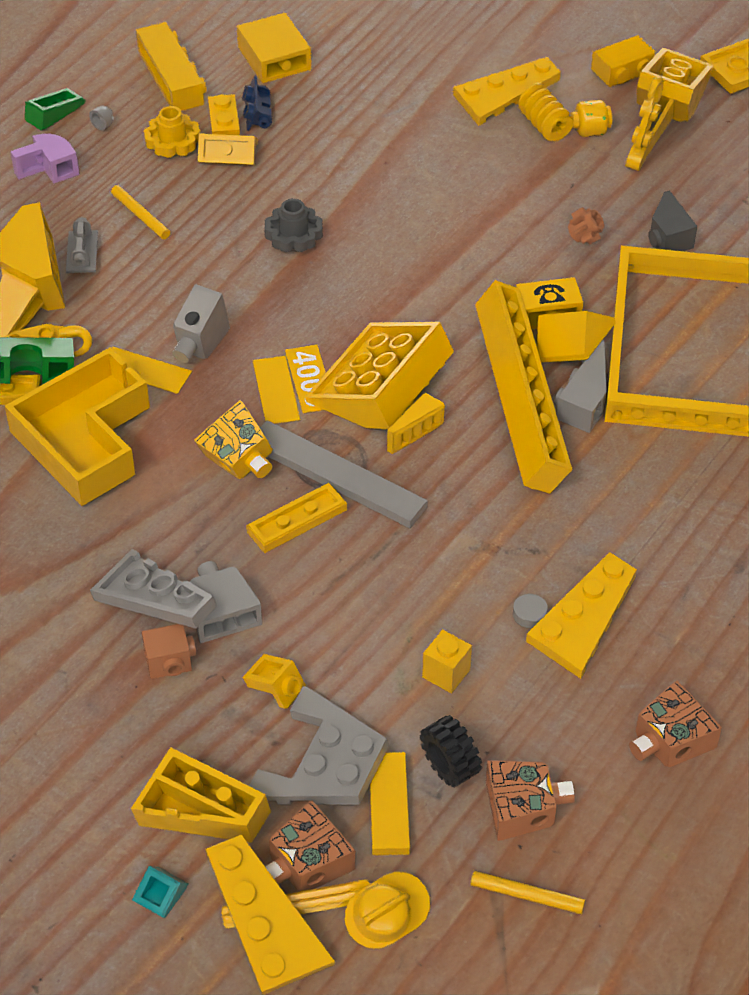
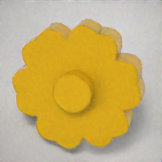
[144,106,201,158]

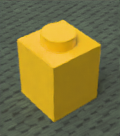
[422,629,472,694]

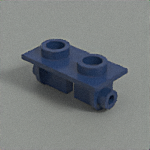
[242,75,272,131]

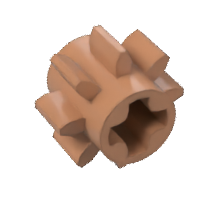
[568,207,604,245]

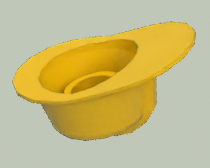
[345,872,430,949]

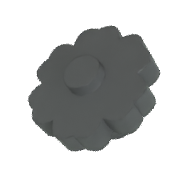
[264,199,323,252]

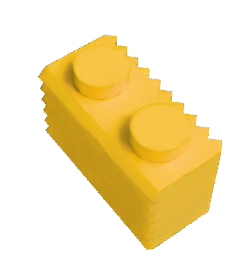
[591,35,655,88]

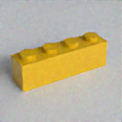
[136,22,207,111]

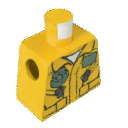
[194,400,273,479]

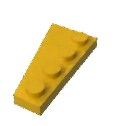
[453,57,561,126]
[526,552,637,679]
[206,835,335,995]

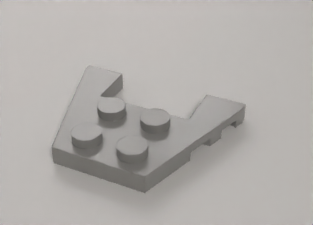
[249,686,388,805]

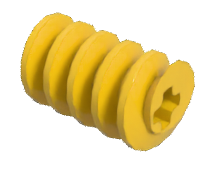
[518,83,574,142]

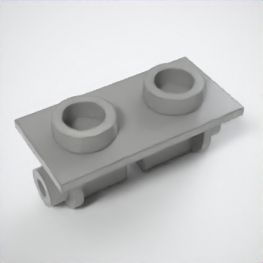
[66,217,98,273]

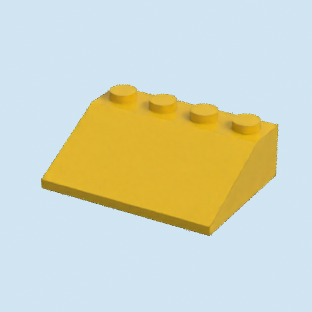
[304,322,454,430]

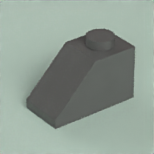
[648,190,697,251]

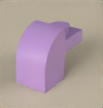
[11,134,79,184]

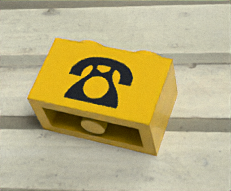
[516,277,583,330]

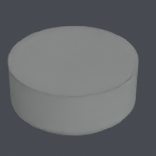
[513,594,548,628]

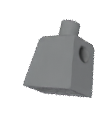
[172,284,230,363]
[190,561,262,644]

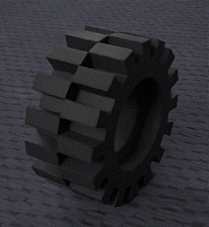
[419,715,482,787]

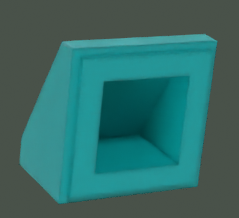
[132,866,189,918]

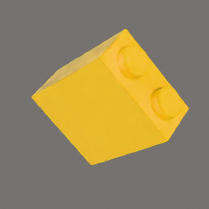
[237,12,311,84]

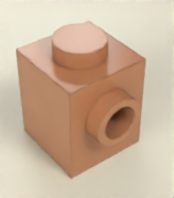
[141,624,196,679]

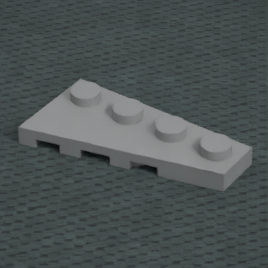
[90,549,217,628]

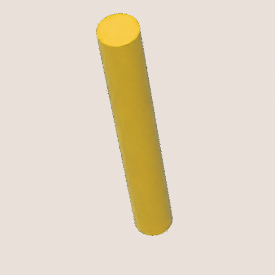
[111,185,170,240]
[471,871,585,915]

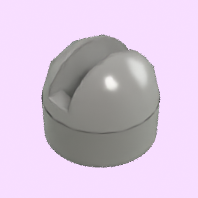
[89,106,114,130]

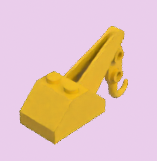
[625,48,714,171]
[0,202,92,357]

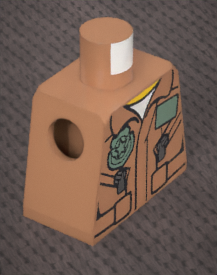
[629,681,722,767]
[486,761,575,841]
[265,801,355,892]

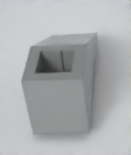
[554,340,606,433]

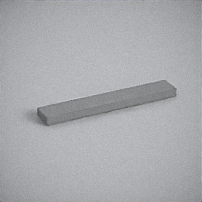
[260,420,428,528]

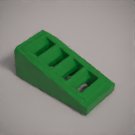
[25,88,85,130]

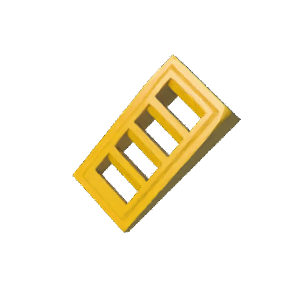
[387,393,445,454]

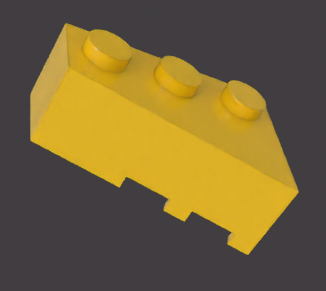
[131,747,271,843]

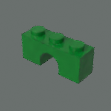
[0,337,74,384]

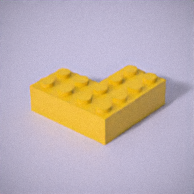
[5,347,150,506]

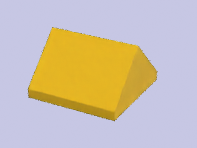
[537,311,616,362]

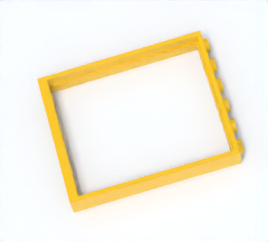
[604,245,749,437]

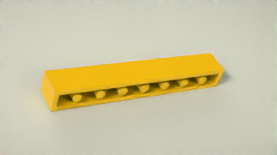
[475,280,572,494]

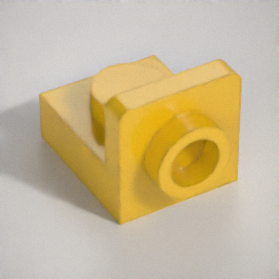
[242,654,306,709]

